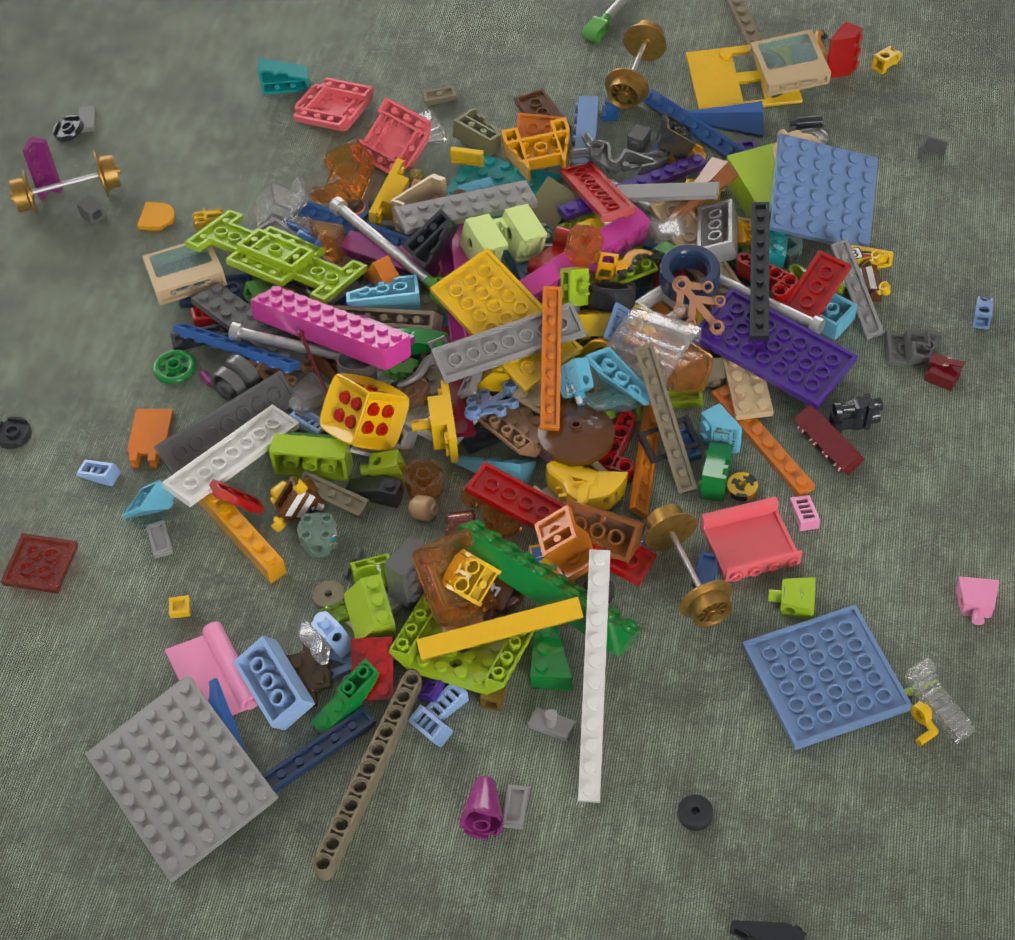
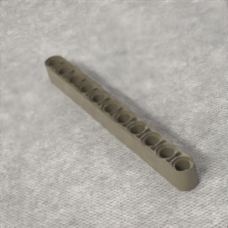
[313,670,423,881]

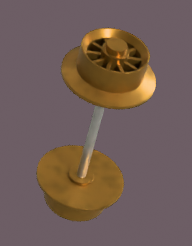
[605,20,667,109]
[9,151,121,216]
[645,504,733,628]

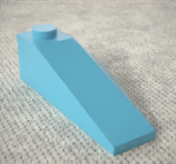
[346,274,421,310]
[585,347,651,406]
[455,456,536,484]

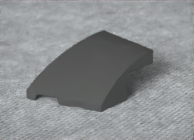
[884,329,943,365]

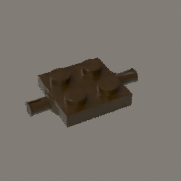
[286,637,333,707]

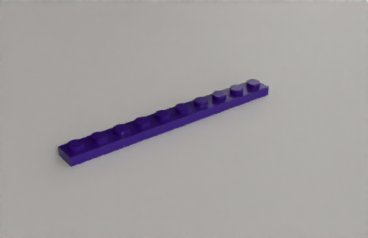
[558,153,708,222]

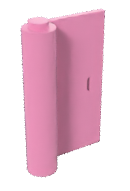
[165,621,258,716]

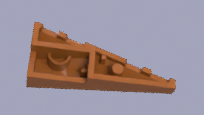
[666,157,739,227]

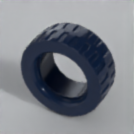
[659,244,720,305]

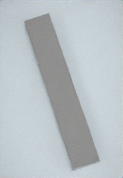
[617,182,720,202]
[830,238,884,340]

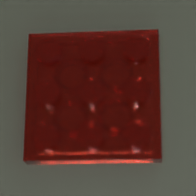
[1,533,79,594]

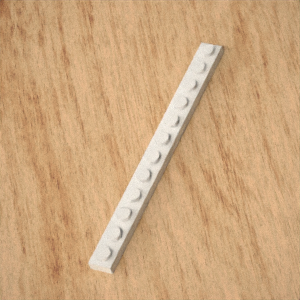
[578,550,610,803]

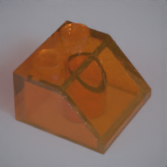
[310,220,345,265]

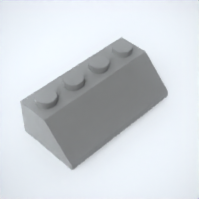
[697,198,738,262]

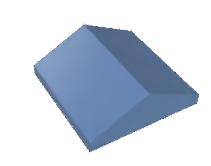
[603,302,634,347]

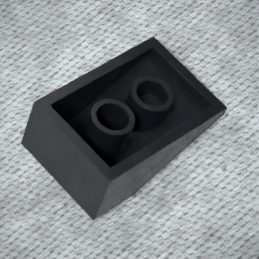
[656,113,696,160]

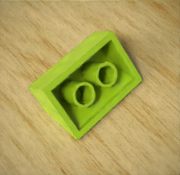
[343,574,397,638]

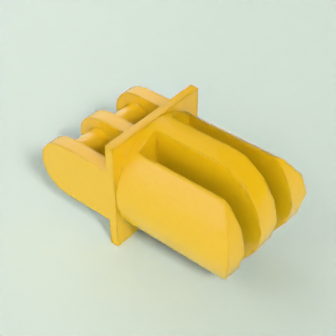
[193,208,224,230]

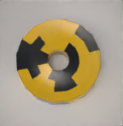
[727,472,758,501]

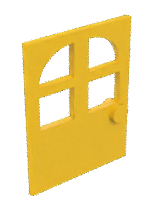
[686,45,802,109]

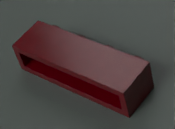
[794,405,865,475]

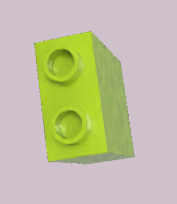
[727,142,777,219]

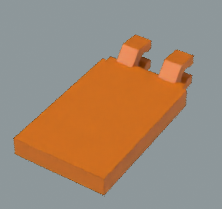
[127,409,174,468]

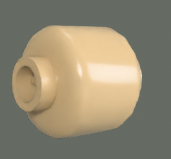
[408,495,439,521]

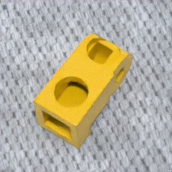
[871,46,902,74]

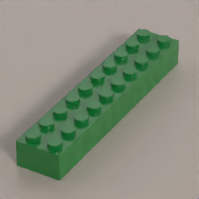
[448,520,642,657]

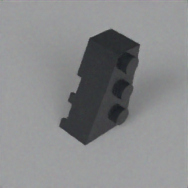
[403,208,458,276]

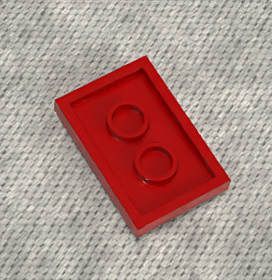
[351,637,395,701]

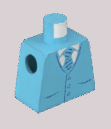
[560,357,594,406]

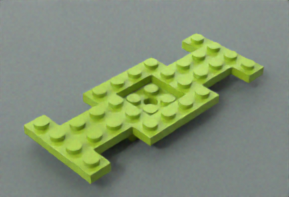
[185,209,367,304]

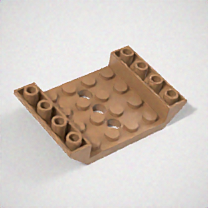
[477,385,605,457]

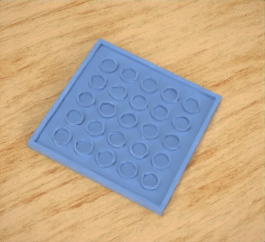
[769,133,878,247]
[742,605,913,751]

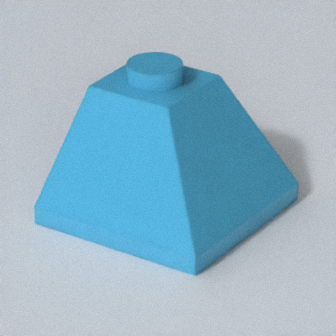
[122,480,175,519]

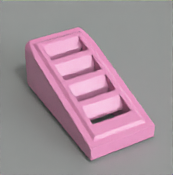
[790,495,820,531]

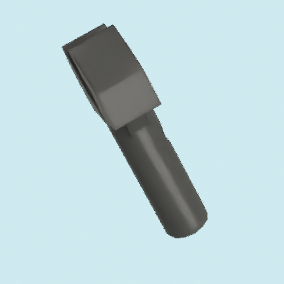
[342,547,364,580]

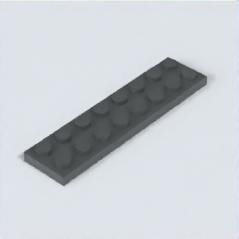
[191,282,309,369]
[154,370,300,475]

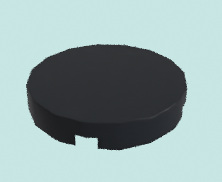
[52,115,84,142]
[0,417,32,449]

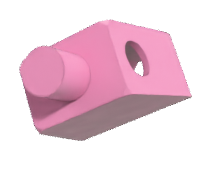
[956,576,999,625]

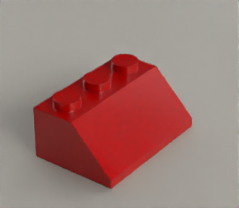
[827,21,863,78]

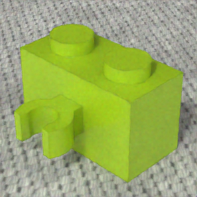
[560,267,590,306]
[350,553,390,587]

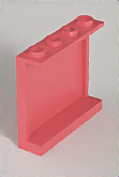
[700,496,803,582]

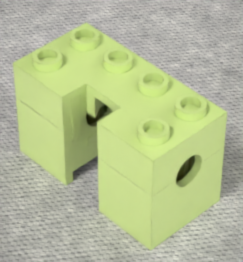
[459,204,547,264]

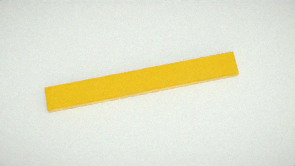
[416,597,584,660]

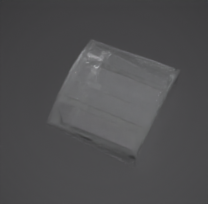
[606,306,702,384]

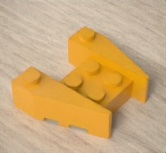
[501,117,570,182]

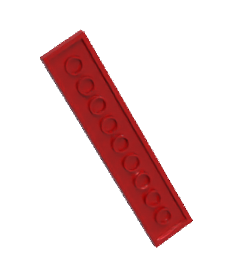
[465,461,657,587]

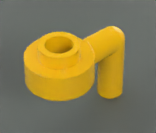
[910,702,939,746]

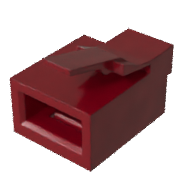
[924,353,966,391]

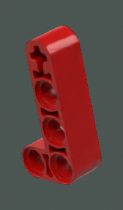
[527,226,577,274]
[736,252,798,304]
[598,411,636,483]

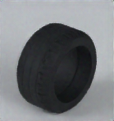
[588,282,636,312]

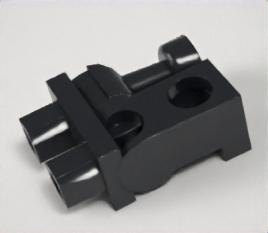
[828,393,884,434]

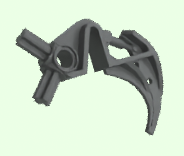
[570,132,669,176]

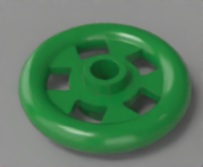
[153,349,196,384]

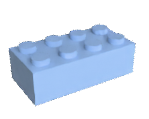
[233,636,315,730]

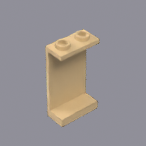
[390,174,448,234]

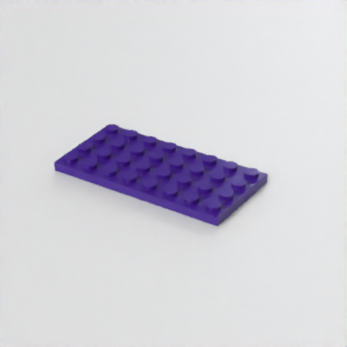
[690,288,858,410]

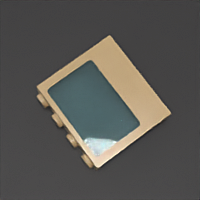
[749,29,831,97]
[142,243,227,305]

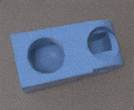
[972,296,993,330]

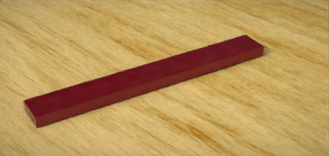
[441,326,475,437]

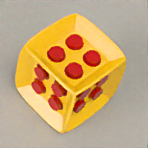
[320,373,409,451]

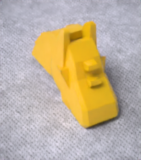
[546,461,628,510]

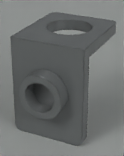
[918,135,948,159]

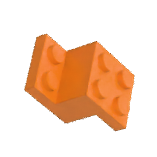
[534,505,594,582]

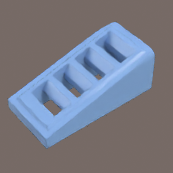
[289,405,324,434]
[76,460,120,486]
[426,684,469,725]
[408,704,453,747]

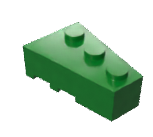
[697,442,733,502]
[530,625,573,691]

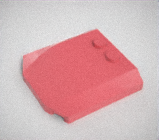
[293,78,374,131]
[352,97,432,174]

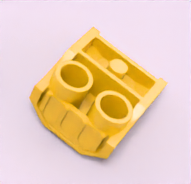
[442,549,501,607]

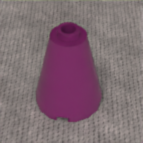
[459,776,504,839]

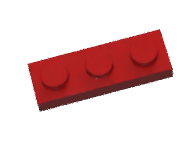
[209,479,265,515]

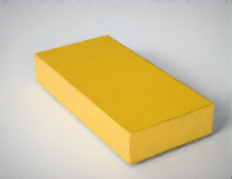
[450,146,485,167]

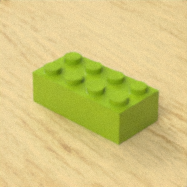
[269,434,353,481]

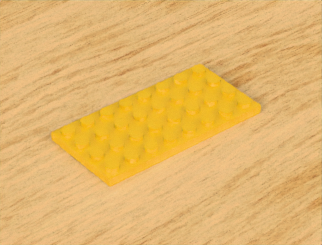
[430,248,583,393]

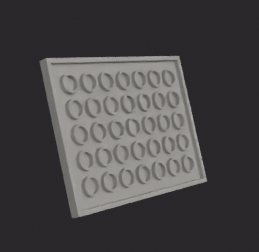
[85,675,279,883]

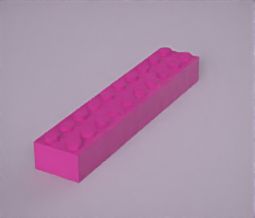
[519,206,651,304]
[251,286,411,371]

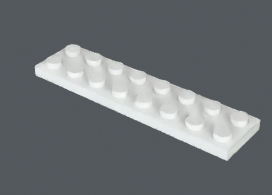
[162,404,300,507]

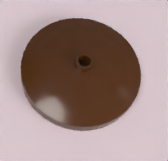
[538,403,615,466]

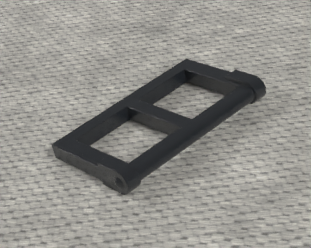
[637,415,702,465]

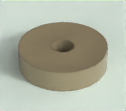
[312,580,345,611]

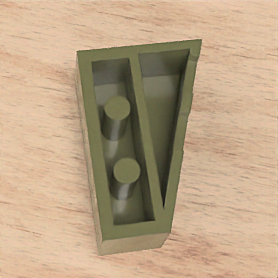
[453,107,501,157]

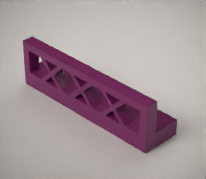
[22,136,63,200]

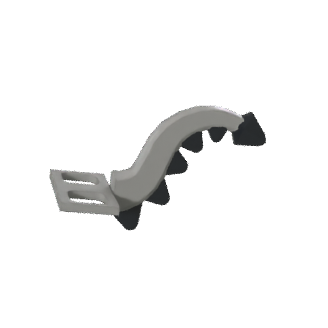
[390,335,449,388]

